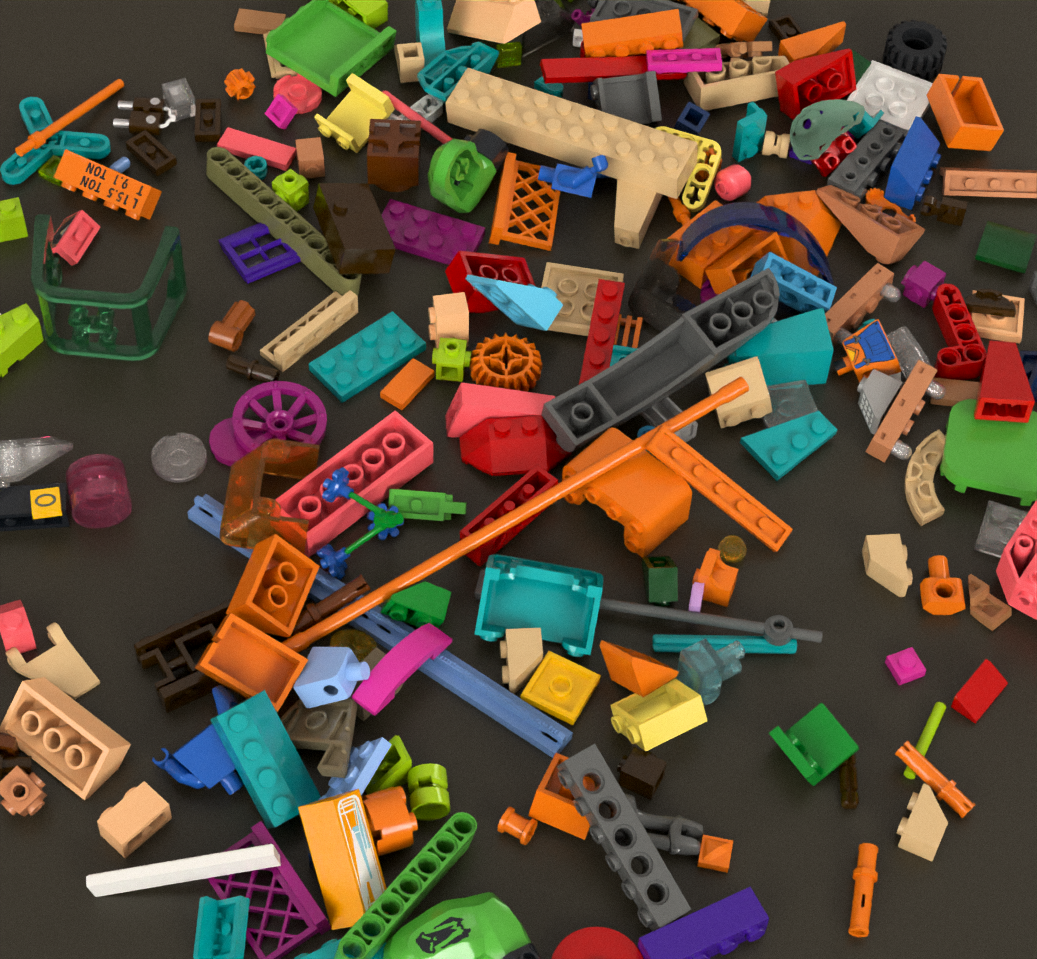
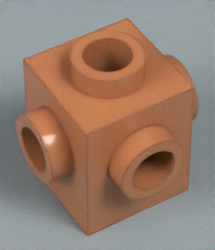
[0,766,47,817]

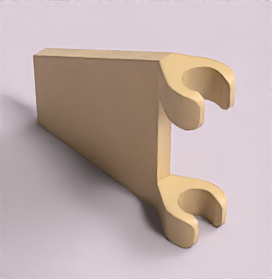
[6,622,100,699]

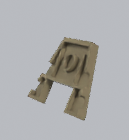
[280,698,358,778]

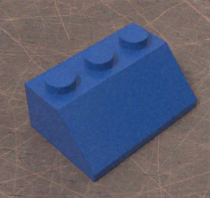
[884,116,941,210]

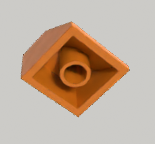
[528,753,601,840]

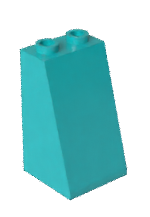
[724,308,834,388]

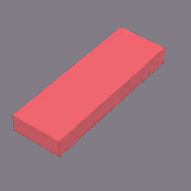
[217,127,296,171]

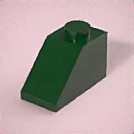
[642,556,678,606]

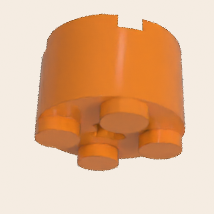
[361,786,418,857]

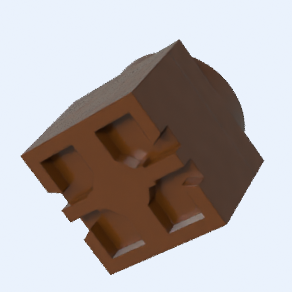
[367,119,421,192]

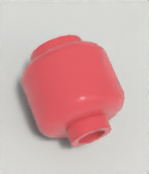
[714,164,751,201]

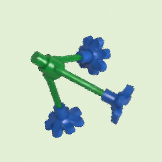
[317,467,404,580]

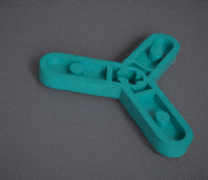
[0,97,111,185]

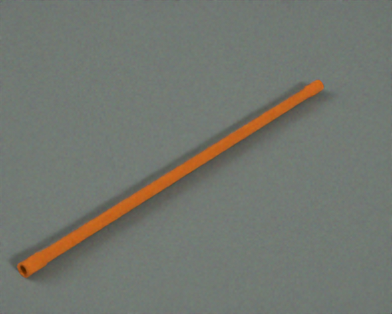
[282,377,749,653]

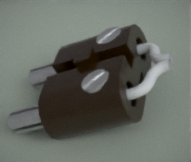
[113,97,176,136]

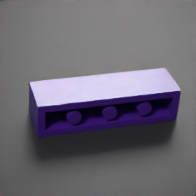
[638,887,769,959]

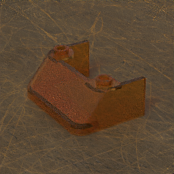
[219,439,320,554]

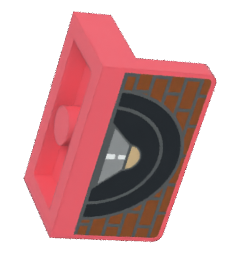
[42,210,101,266]

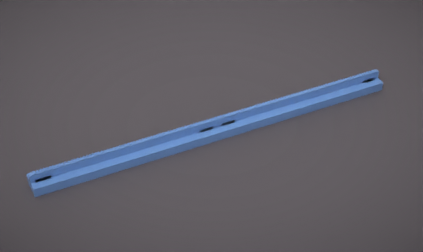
[187,494,573,758]

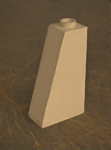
[614,179,663,249]

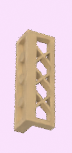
[260,290,358,372]

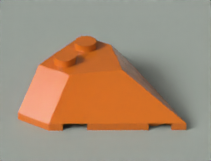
[738,190,842,276]

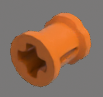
[497,807,538,845]

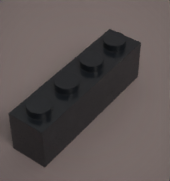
[0,482,70,532]

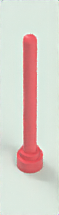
[382,90,452,144]

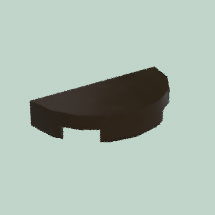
[965,289,1016,317]

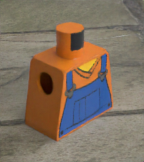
[833,319,902,382]

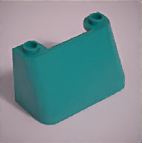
[474,554,603,657]

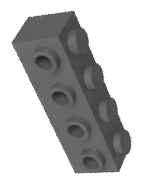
[827,120,904,202]

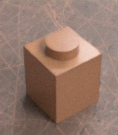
[295,137,325,178]

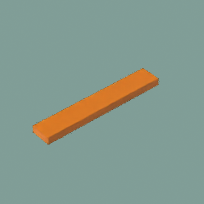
[644,425,793,552]

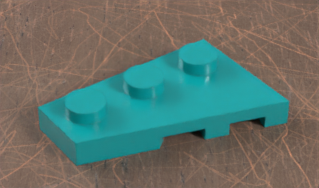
[740,411,837,481]

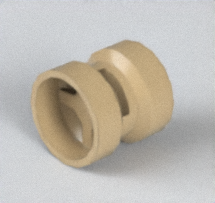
[762,130,790,159]

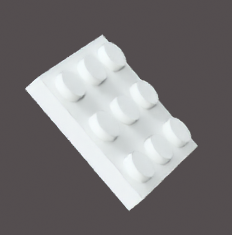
[847,60,933,137]

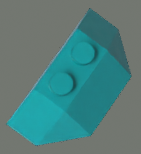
[417,41,499,104]

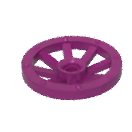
[232,381,327,462]

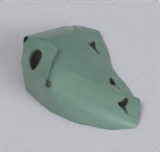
[790,99,865,160]

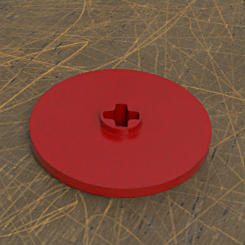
[552,927,643,959]

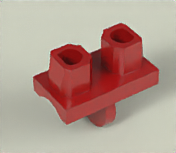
[810,128,857,177]

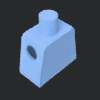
[293,647,370,708]

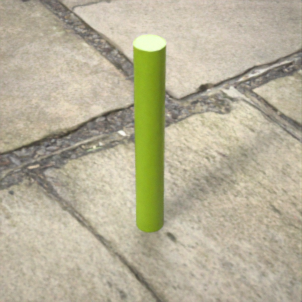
[904,702,947,779]

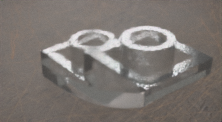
[886,325,932,379]

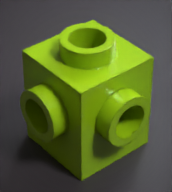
[272,169,309,212]
[432,337,471,382]

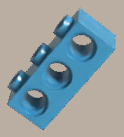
[751,252,837,313]

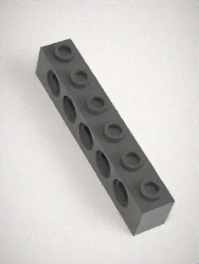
[556,744,691,931]

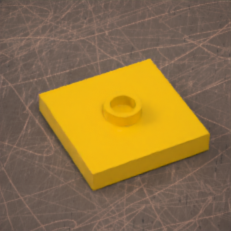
[521,651,601,725]

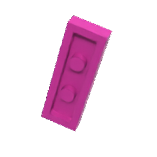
[646,48,722,74]

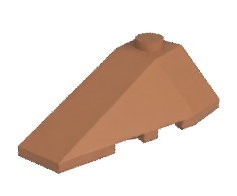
[816,185,925,265]

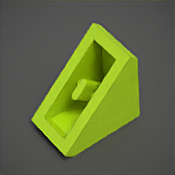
[365,735,412,794]

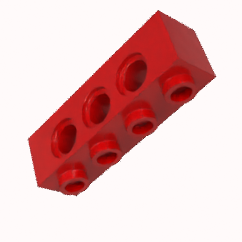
[460,464,558,567]

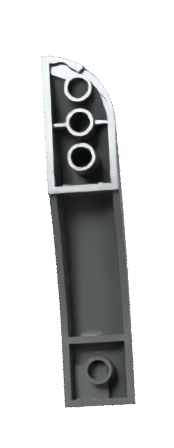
[541,268,780,452]

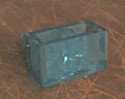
[676,638,745,705]

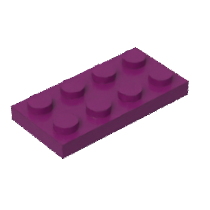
[382,199,485,265]

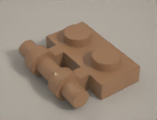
[713,41,772,59]

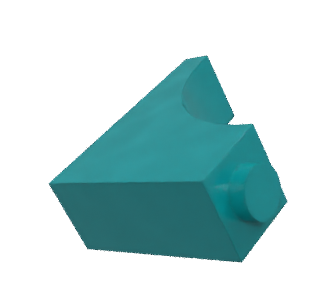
[415,0,445,68]

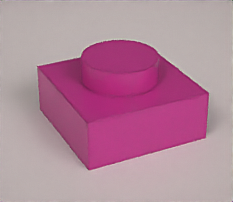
[265,94,298,130]
[885,647,926,686]

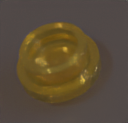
[718,535,747,563]

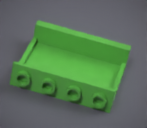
[266,0,397,97]

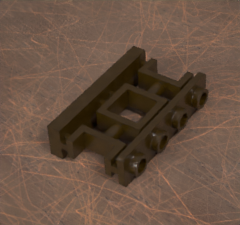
[134,599,232,713]

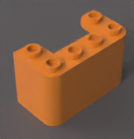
[562,427,692,557]

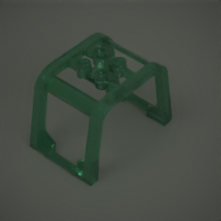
[31,214,187,361]

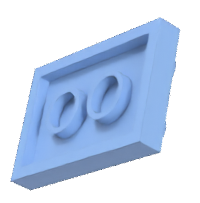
[318,737,392,801]

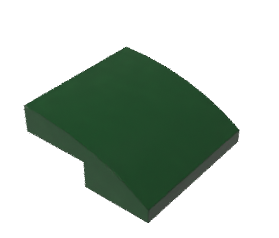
[975,221,1037,274]

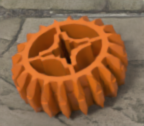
[469,332,542,392]

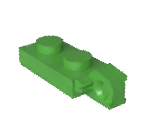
[388,489,467,521]

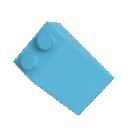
[465,275,563,331]

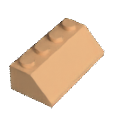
[447,0,541,44]
[0,677,131,800]

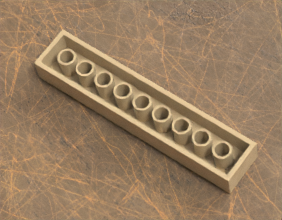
[445,68,698,199]

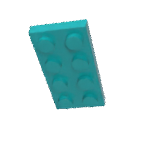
[309,311,426,403]

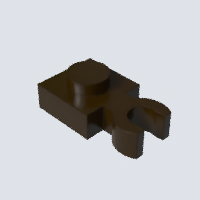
[920,195,968,226]

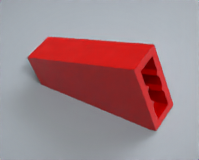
[974,341,1035,423]

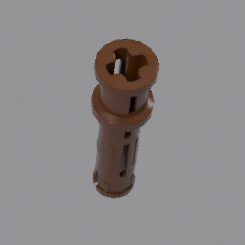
[293,574,371,635]

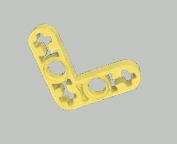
[655,126,722,212]

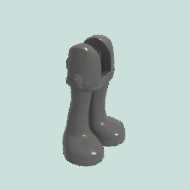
[615,793,704,855]

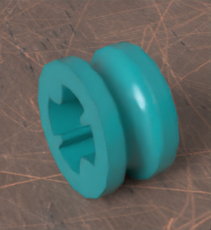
[244,156,268,180]

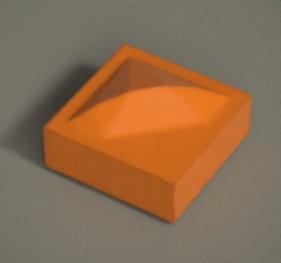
[697,835,733,873]

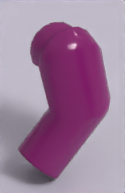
[571,8,595,28]

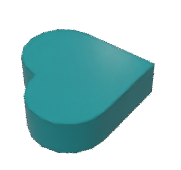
[534,76,564,98]

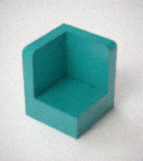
[845,110,884,140]

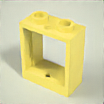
[610,678,707,751]

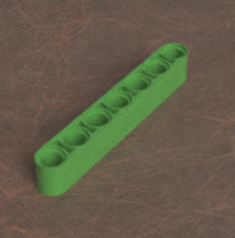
[334,812,477,959]

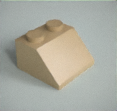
[705,356,773,428]

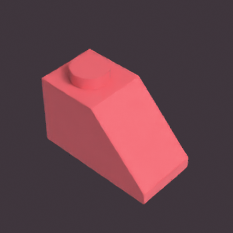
[0,599,37,654]

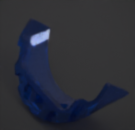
[676,202,834,285]

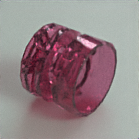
[66,454,132,529]

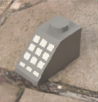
[857,369,903,435]

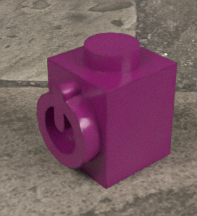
[901,260,946,308]

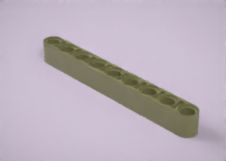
[206,147,362,296]

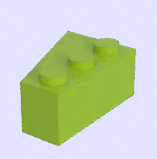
[0,303,44,377]

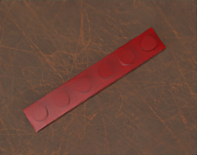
[579,279,625,385]

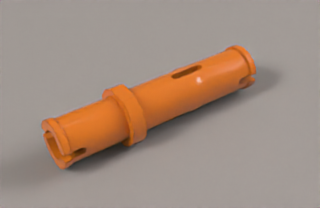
[895,741,976,818]
[849,843,878,937]

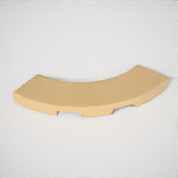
[904,429,945,526]

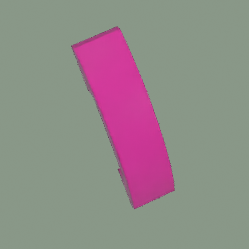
[352,623,452,716]

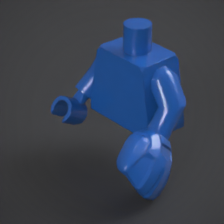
[538,155,611,198]
[152,685,244,795]

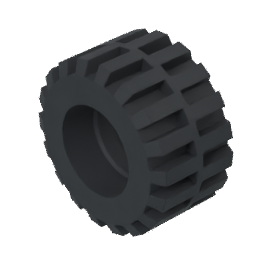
[883,20,947,81]

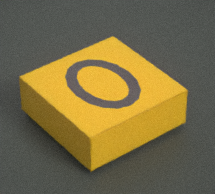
[30,487,62,519]

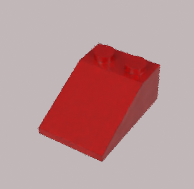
[775,48,857,120]
[445,251,536,313]

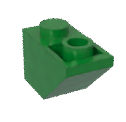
[381,581,451,628]

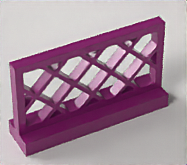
[207,821,331,959]

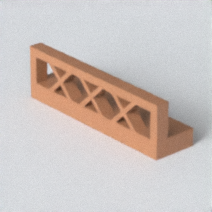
[940,167,1037,198]

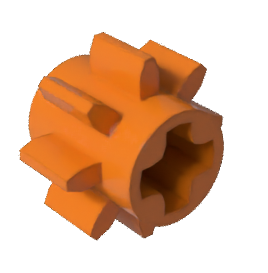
[224,68,256,100]

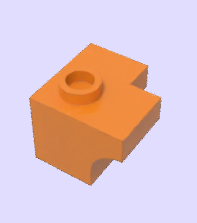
[692,548,739,607]

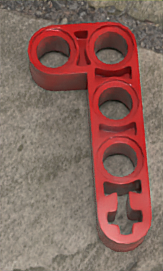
[932,284,987,380]

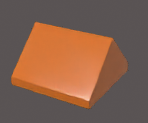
[599,640,679,697]

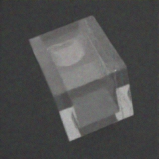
[161,78,196,122]

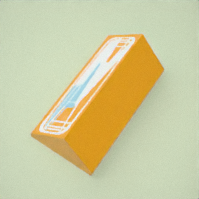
[298,789,389,930]

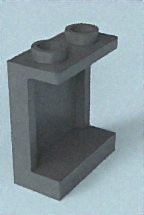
[590,71,662,125]

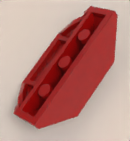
[459,415,571,476]

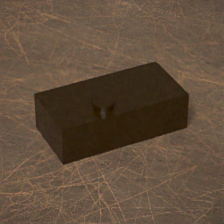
[313,183,396,274]

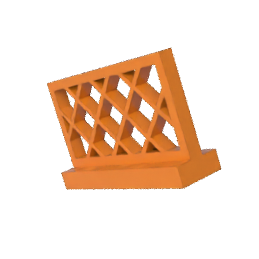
[489,152,560,251]

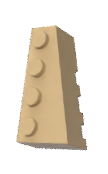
[684,56,790,111]

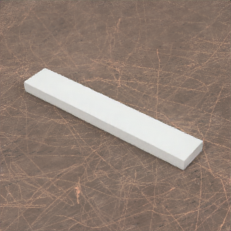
[86,844,281,897]

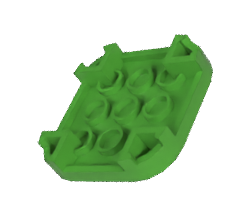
[940,399,1037,506]

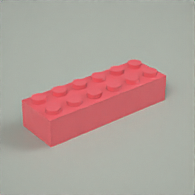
[269,411,433,558]

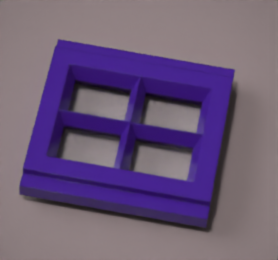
[218,222,301,284]

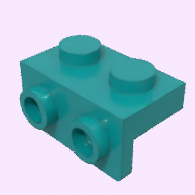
[732,101,767,162]
[193,895,250,959]

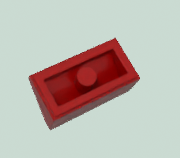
[951,659,1008,724]

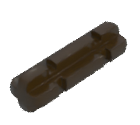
[839,754,859,809]

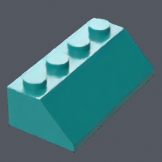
[210,690,321,829]

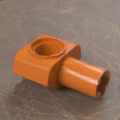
[919,555,966,615]

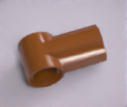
[208,300,255,352]

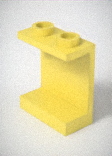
[314,73,395,153]

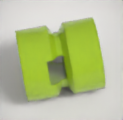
[407,763,450,821]

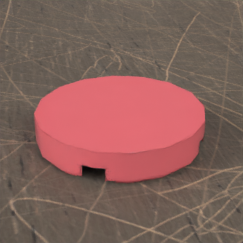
[273,73,322,114]

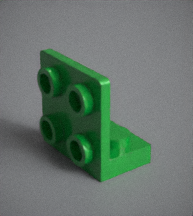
[769,703,859,787]

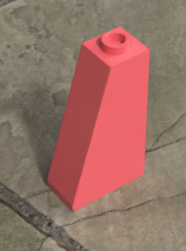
[445,382,555,438]

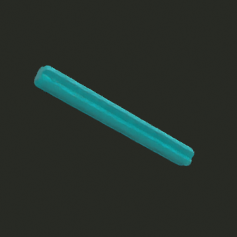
[652,634,797,654]

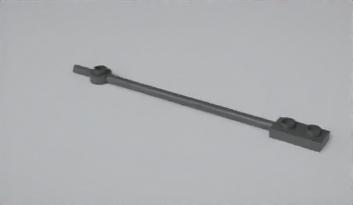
[475,569,823,646]

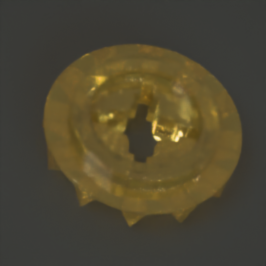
[329,629,377,662]

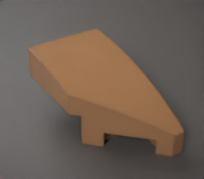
[968,574,1012,631]

